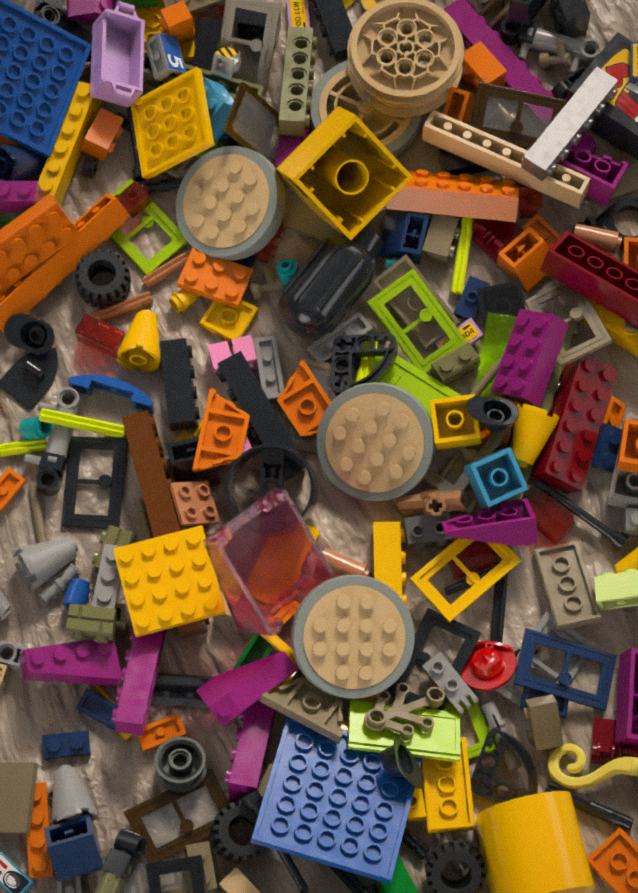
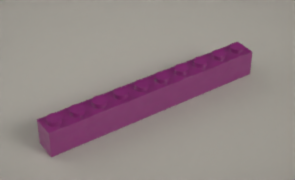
[443,0,597,155]

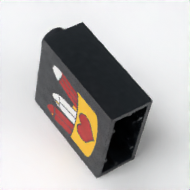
[566,32,638,160]

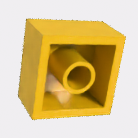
[430,394,482,450]

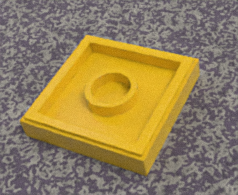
[199,299,259,343]

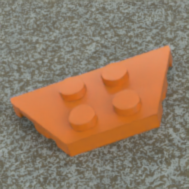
[277,360,331,438]
[192,388,250,472]

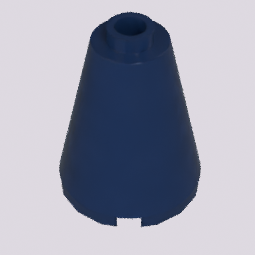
[0,143,47,181]

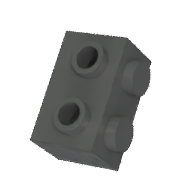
[404,512,453,552]

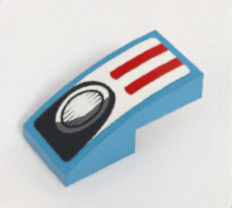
[0,851,35,893]

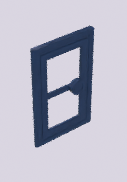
[513,628,617,712]

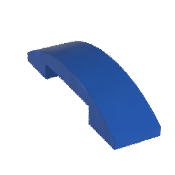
[68,375,155,414]

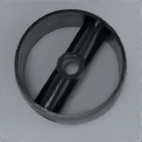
[225,443,318,536]

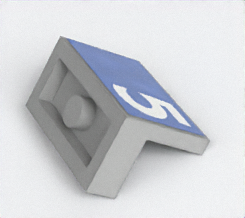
[145,32,187,81]

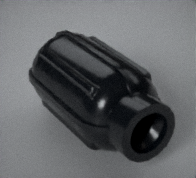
[277,226,385,339]

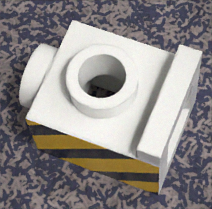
[211,46,241,80]

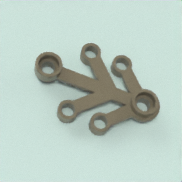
[364,682,445,740]

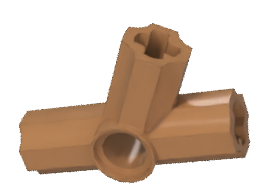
[397,489,468,516]

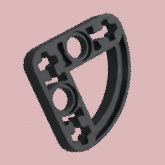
[331,333,398,396]
[470,729,538,803]

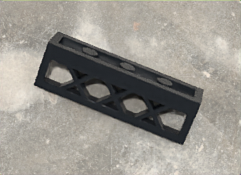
[151,673,214,707]

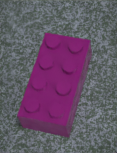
[490,309,569,407]

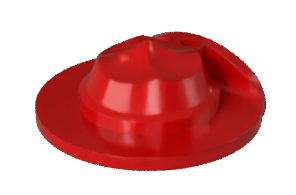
[461,641,517,691]

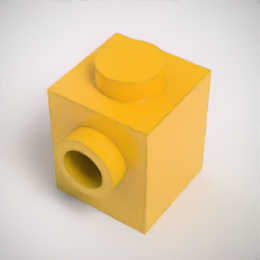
[406,788,426,823]

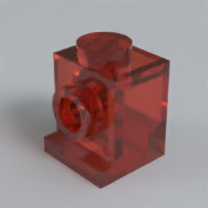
[115,181,152,219]
[518,187,543,219]

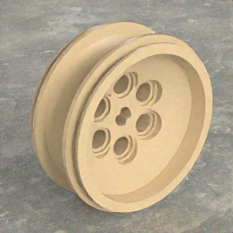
[347,0,464,118]

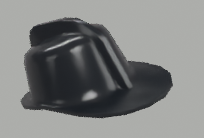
[4,313,55,354]
[467,396,519,432]
[378,737,424,788]

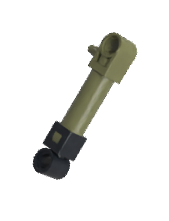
[94,828,146,893]

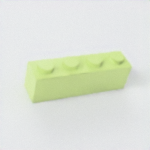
[594,569,638,611]

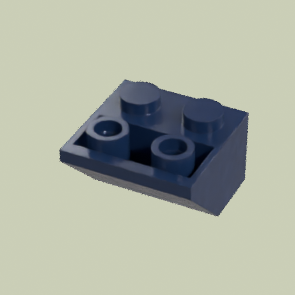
[378,211,430,265]
[44,815,103,882]

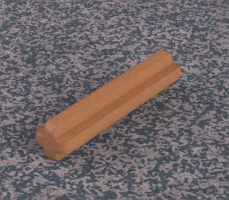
[142,247,193,288]
[90,291,153,325]

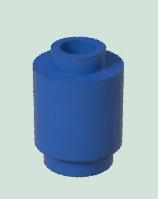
[62,578,90,611]

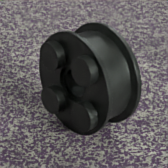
[154,736,207,793]

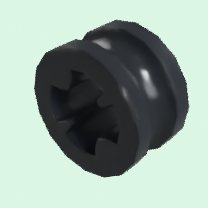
[82,157,98,178]

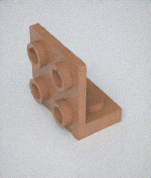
[169,481,220,533]

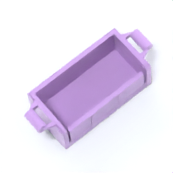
[90,1,145,108]

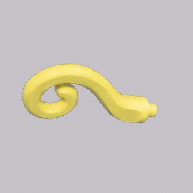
[547,744,638,790]

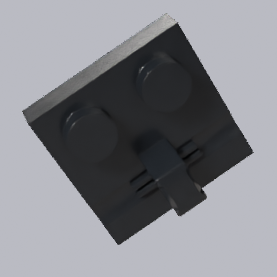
[477,280,526,332]

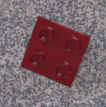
[472,219,523,264]
[591,717,638,765]

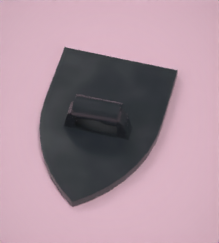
[0,348,58,410]

